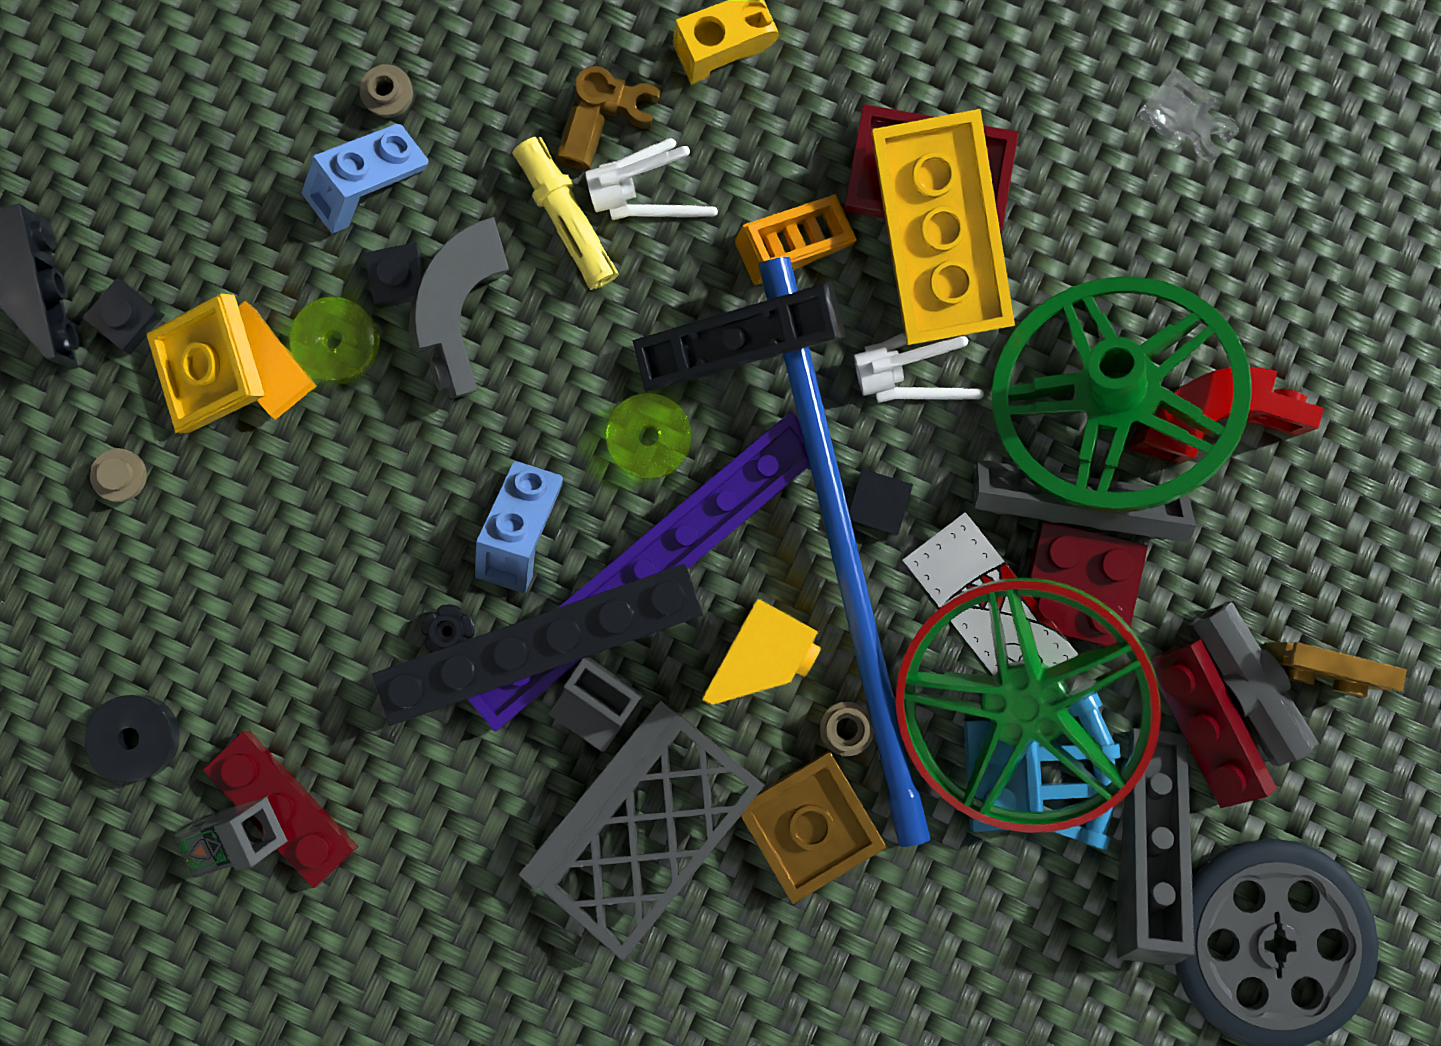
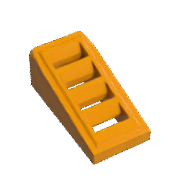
[735,194,857,285]

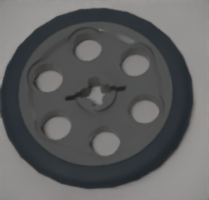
[1175,838,1379,1046]

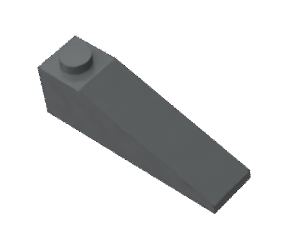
[1117,728,1194,965]

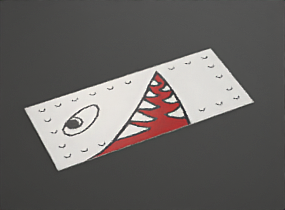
[903,512,1078,676]

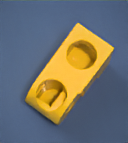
[673,0,779,85]

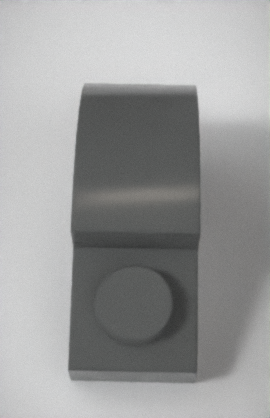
[409,217,509,400]

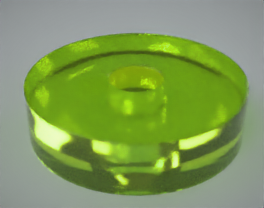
[289,297,379,384]
[606,393,692,480]

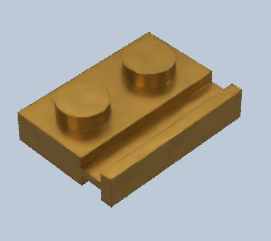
[1265,642,1407,698]

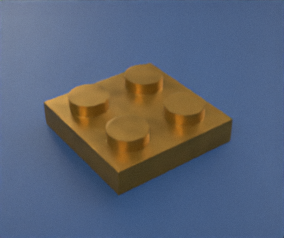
[741,750,887,904]

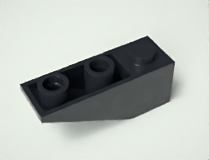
[0,203,79,369]

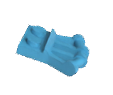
[963,692,1120,850]

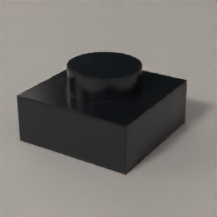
[364,242,425,308]
[83,277,165,355]

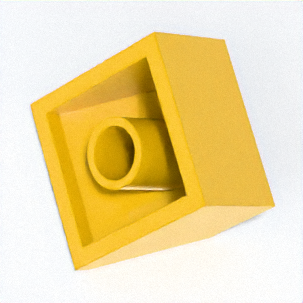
[703,599,821,705]

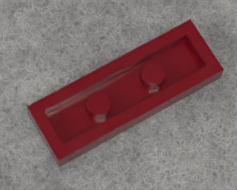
[1150,639,1277,808]
[203,730,359,889]

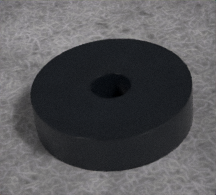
[85,694,180,783]

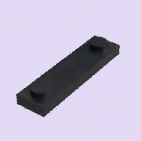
[632,282,846,392]

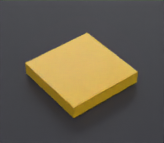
[146,293,265,433]

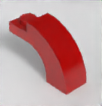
[1128,366,1324,465]

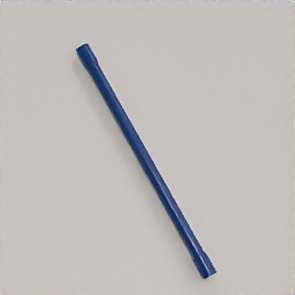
[758,256,931,847]

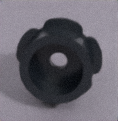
[421,604,475,653]

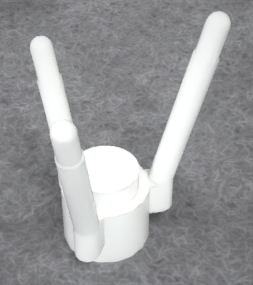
[586,138,718,220]
[854,332,984,403]

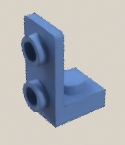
[301,124,428,234]
[475,462,563,594]

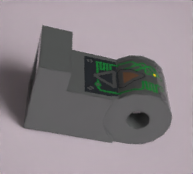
[174,797,287,878]

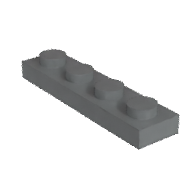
[973,459,1196,542]

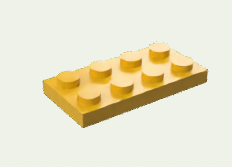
[871,109,1015,345]

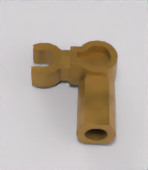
[556,66,660,172]

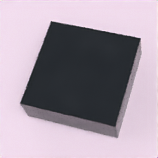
[848,469,913,536]

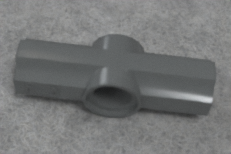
[1187,602,1318,767]

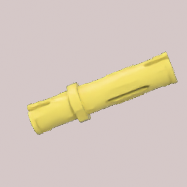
[512,137,619,290]

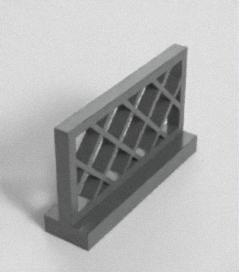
[518,700,765,961]

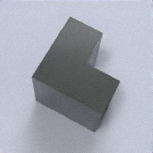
[548,657,644,753]

